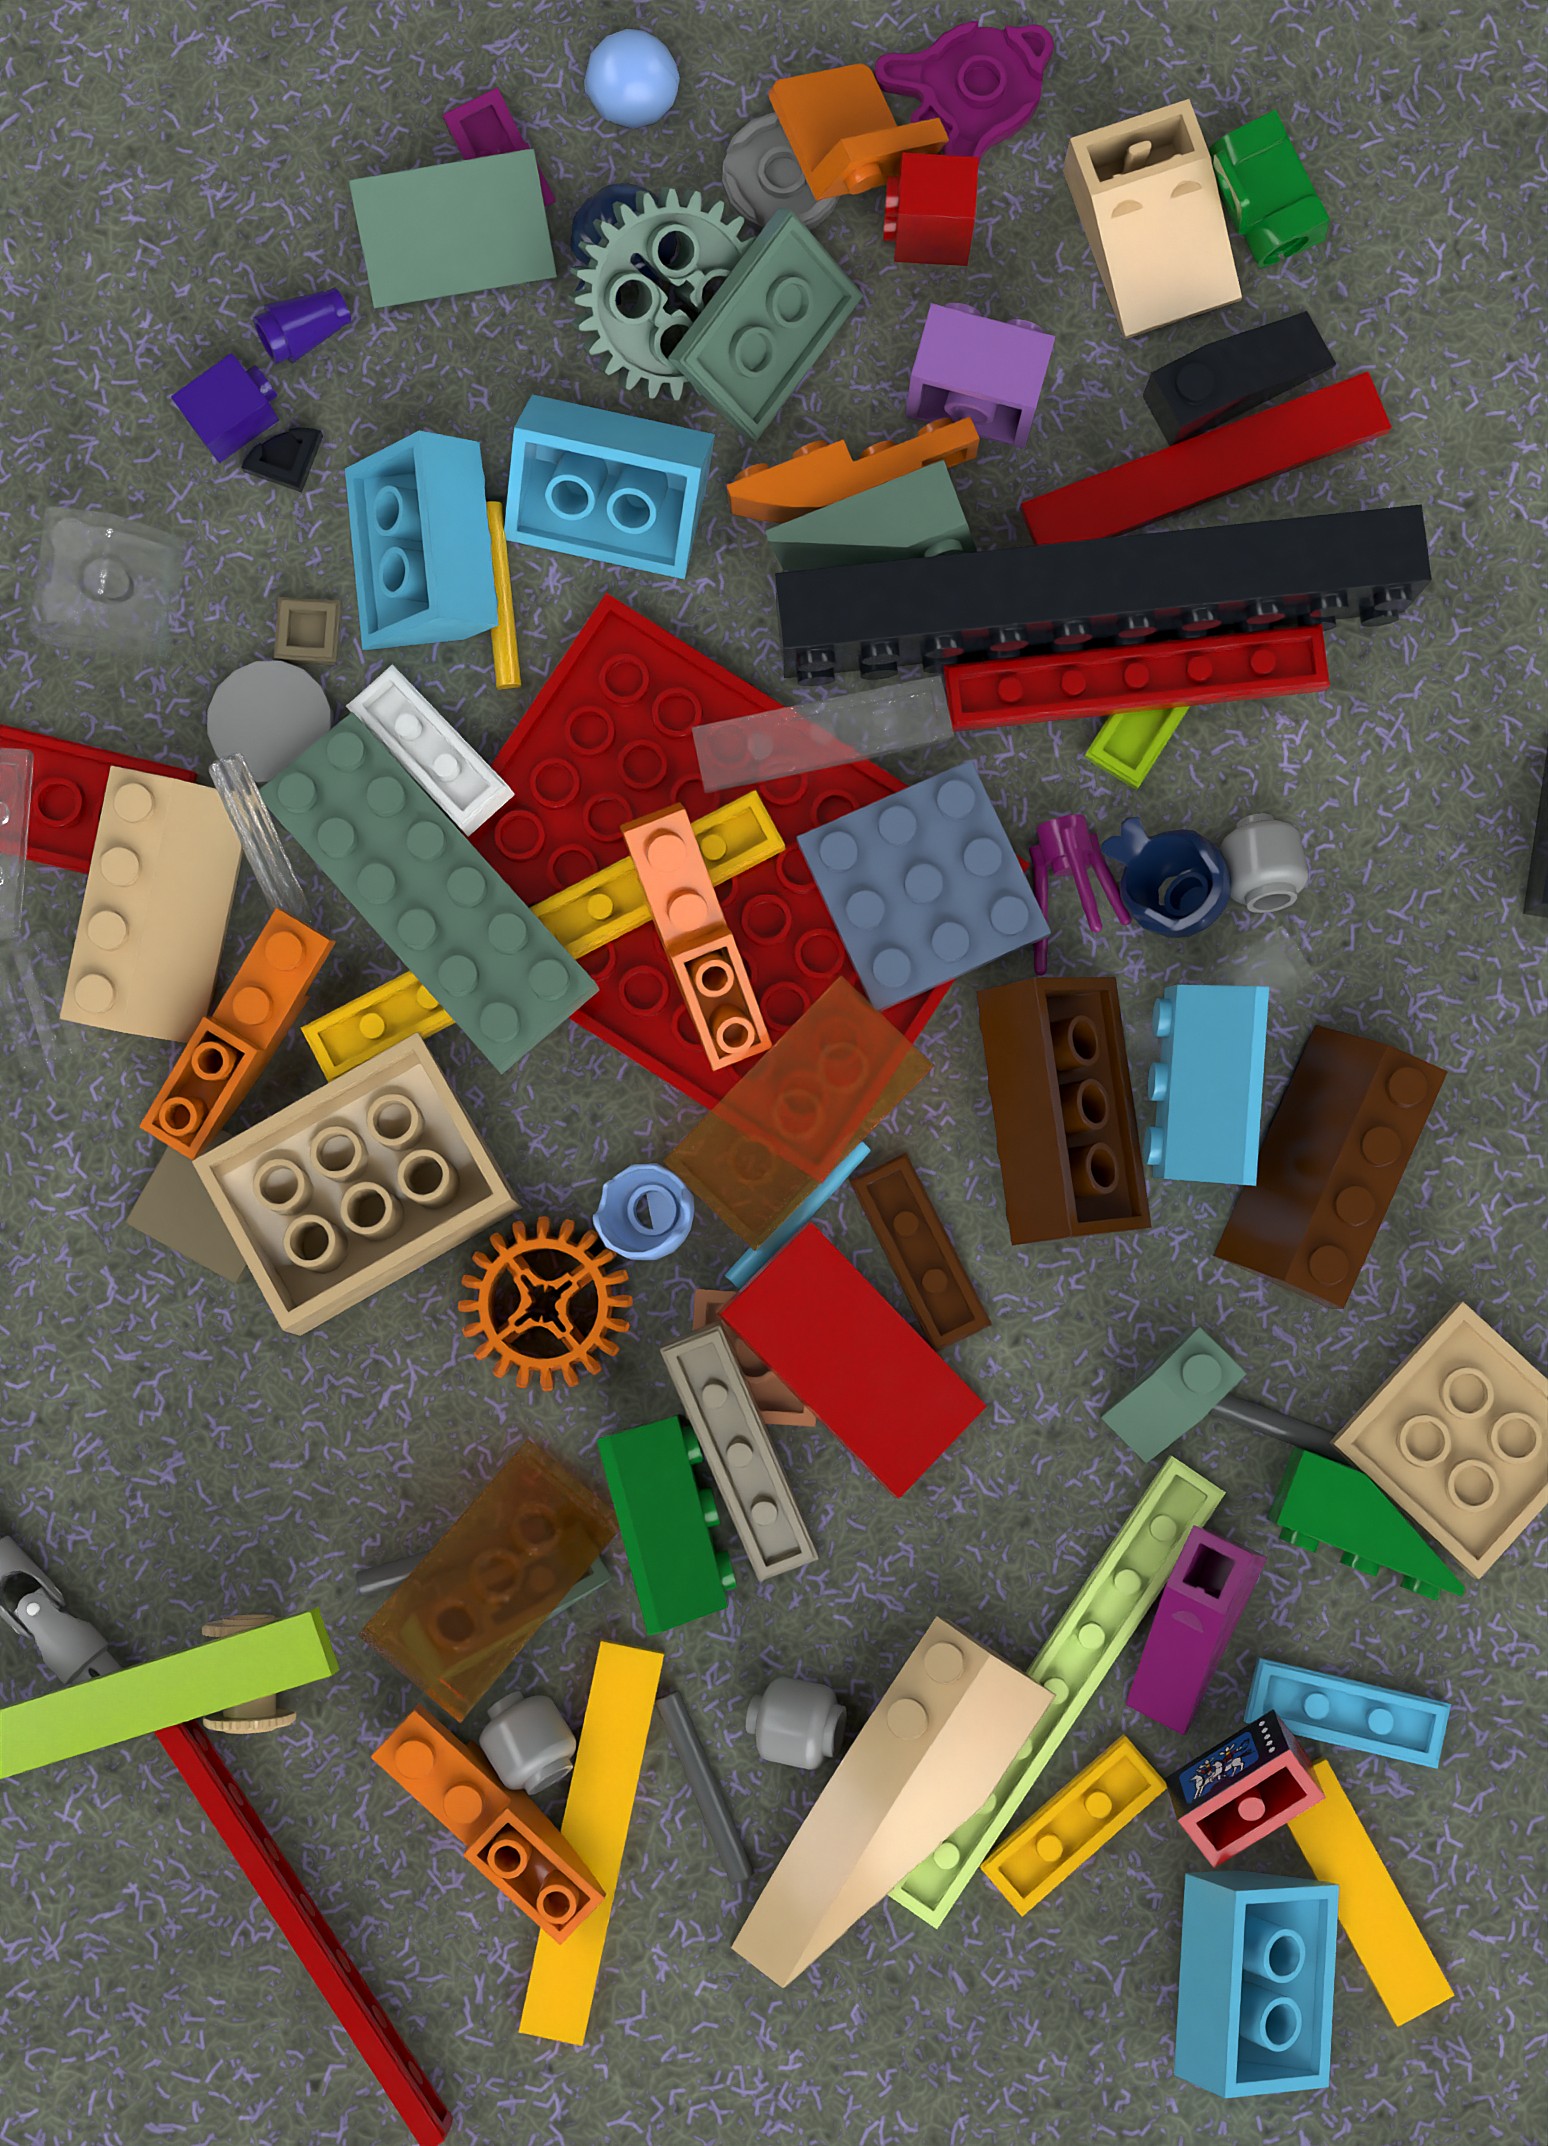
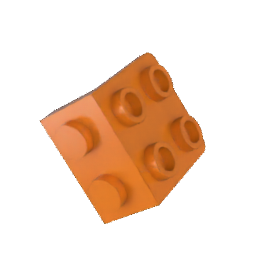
[768,63,949,201]

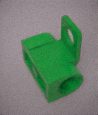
[1208,109,1330,268]

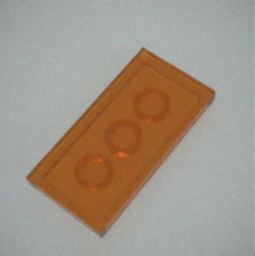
[663,976,935,1251]
[358,1439,620,1723]

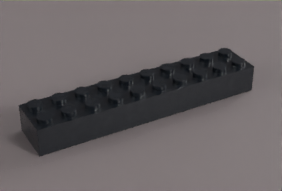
[775,504,1432,686]

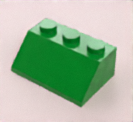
[596,1414,738,1636]

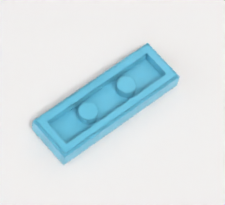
[1243,1657,1451,1769]

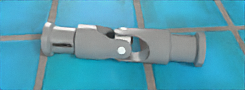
[0,1536,123,1685]

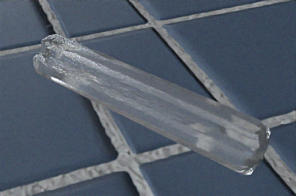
[209,753,314,925]

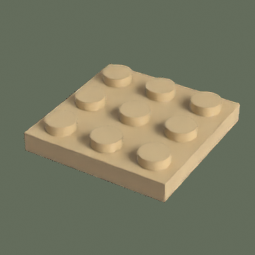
[1329,1302,1548,1579]

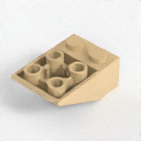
[1063,99,1242,340]

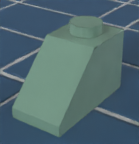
[1100,1327,1247,1463]

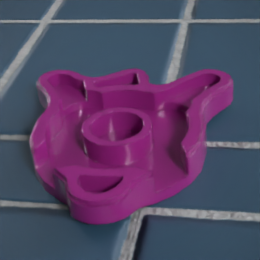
[874,21,1054,169]

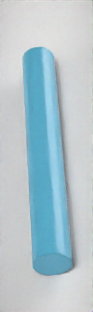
[724,1135,871,1289]

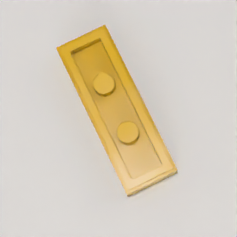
[979,1734,1167,1917]

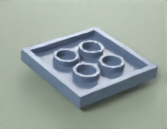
[796,759,1051,1014]

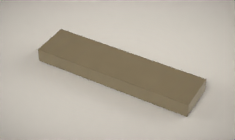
[660,1320,819,1582]

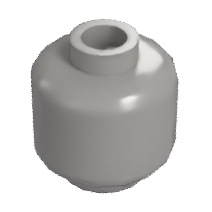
[1219,813,1309,913]
[746,1676,847,1770]
[479,1691,577,1795]

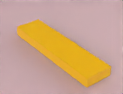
[1286,1756,1455,2027]

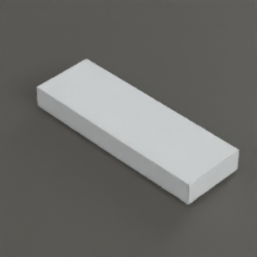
[346,664,515,837]

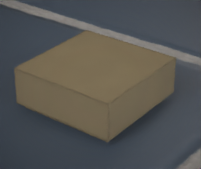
[274,597,343,666]

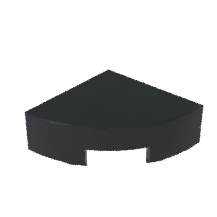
[241,427,323,493]

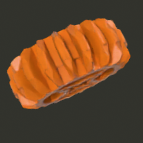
[458,1216,633,1391]

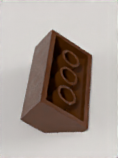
[976,977,1152,1246]
[1213,1025,1448,1309]

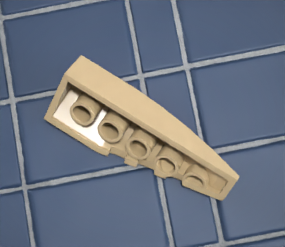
[731,1616,1057,1988]

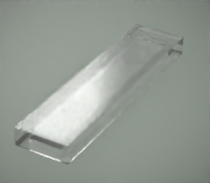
[691,675,954,793]

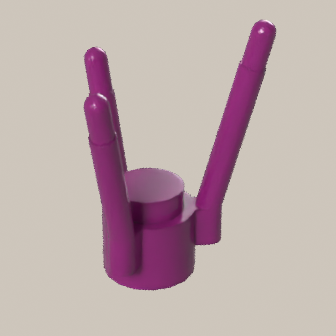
[1029,814,1132,976]

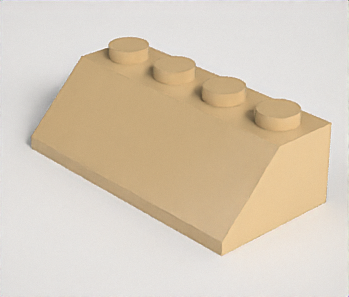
[59,766,254,1043]

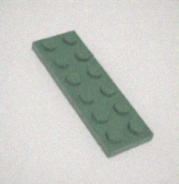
[255,712,600,1075]

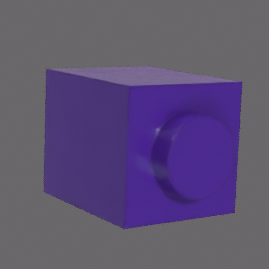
[171,353,279,464]

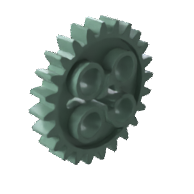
[568,186,757,401]

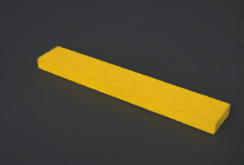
[519,1639,665,2046]

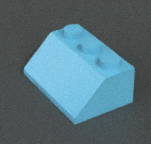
[504,394,715,580]
[345,430,499,650]
[1144,985,1269,1186]
[1174,1870,1339,2098]

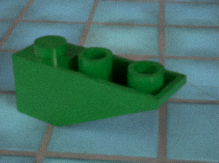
[1266,1447,1465,1601]

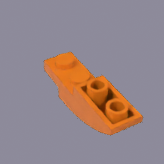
[726,416,980,523]
[619,802,773,1071]
[139,907,337,1160]
[371,1703,606,1945]

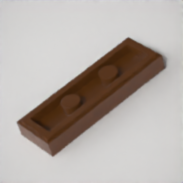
[849,1153,992,1352]

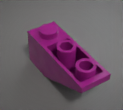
[1125,1525,1268,1735]

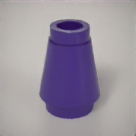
[253,287,351,364]

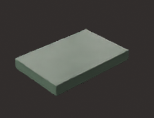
[349,148,557,309]
[668,208,864,442]

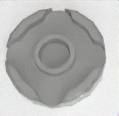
[722,112,841,232]
[207,661,334,785]

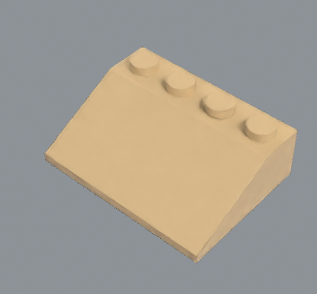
[192,1032,522,1336]

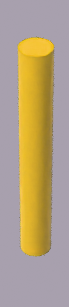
[486,501,521,690]

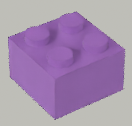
[905,303,1056,449]

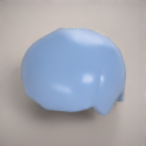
[584,29,680,129]
[593,1163,695,1260]

